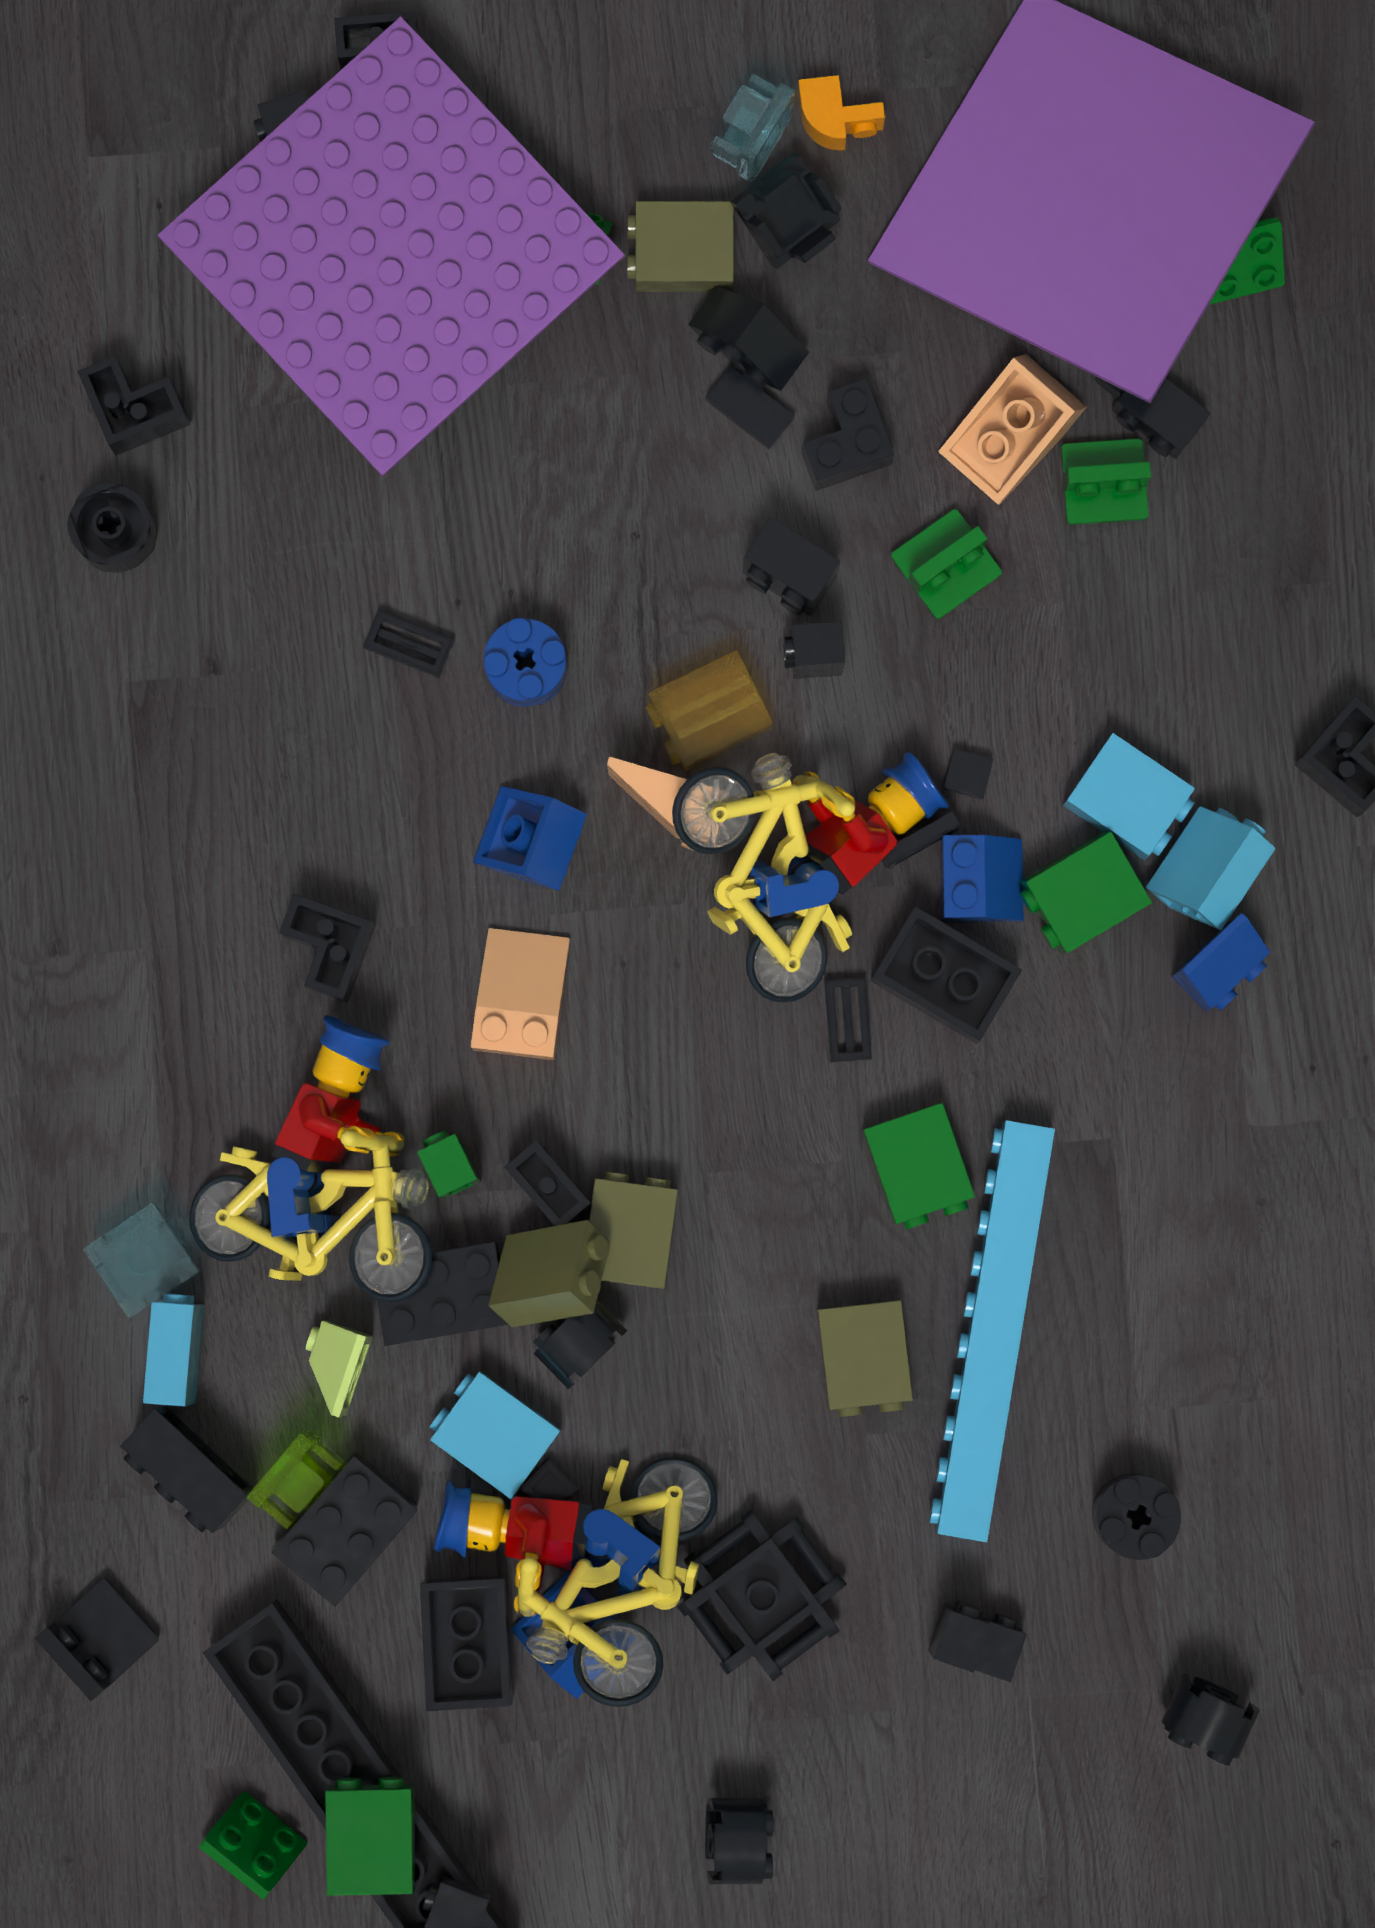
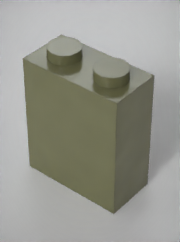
[628,201,733,292]
[589,1172,678,1289]
[488,1220,610,1327]
[817,1300,913,1417]

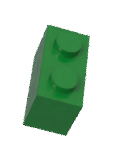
[417,1130,481,1199]

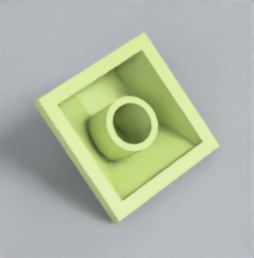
[305,1320,373,1418]

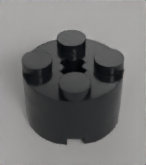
[67,482,157,573]
[533,1300,628,1390]
[1092,1473,1181,1560]
[1162,1674,1260,1766]
[705,1798,774,1885]

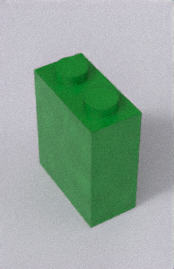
[1019,831,1152,953]
[862,1103,975,1230]
[325,1777,416,1896]

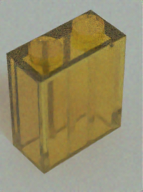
[645,650,773,772]

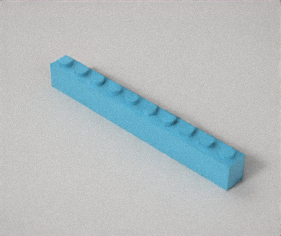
[929,1120,1055,1542]

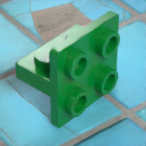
[1209,217,1285,305]
[1061,439,1151,525]
[891,509,1002,620]
[199,1791,307,1900]

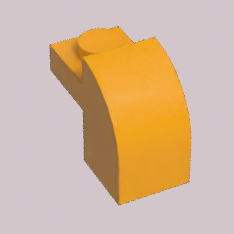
[797,75,885,151]

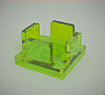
[246,1429,345,1529]

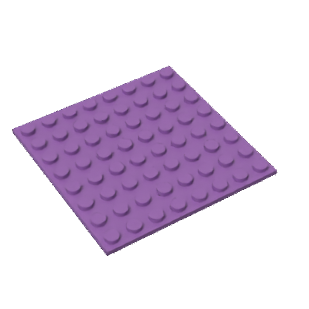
[868,0,1315,403]
[158,16,625,477]

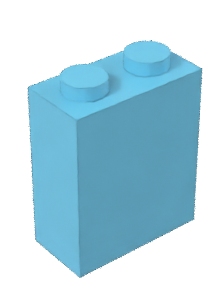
[1063,733,1195,861]
[1146,806,1276,930]
[143,1294,204,1406]
[429,1371,562,1499]

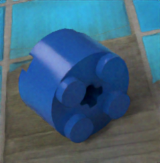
[484,618,567,707]

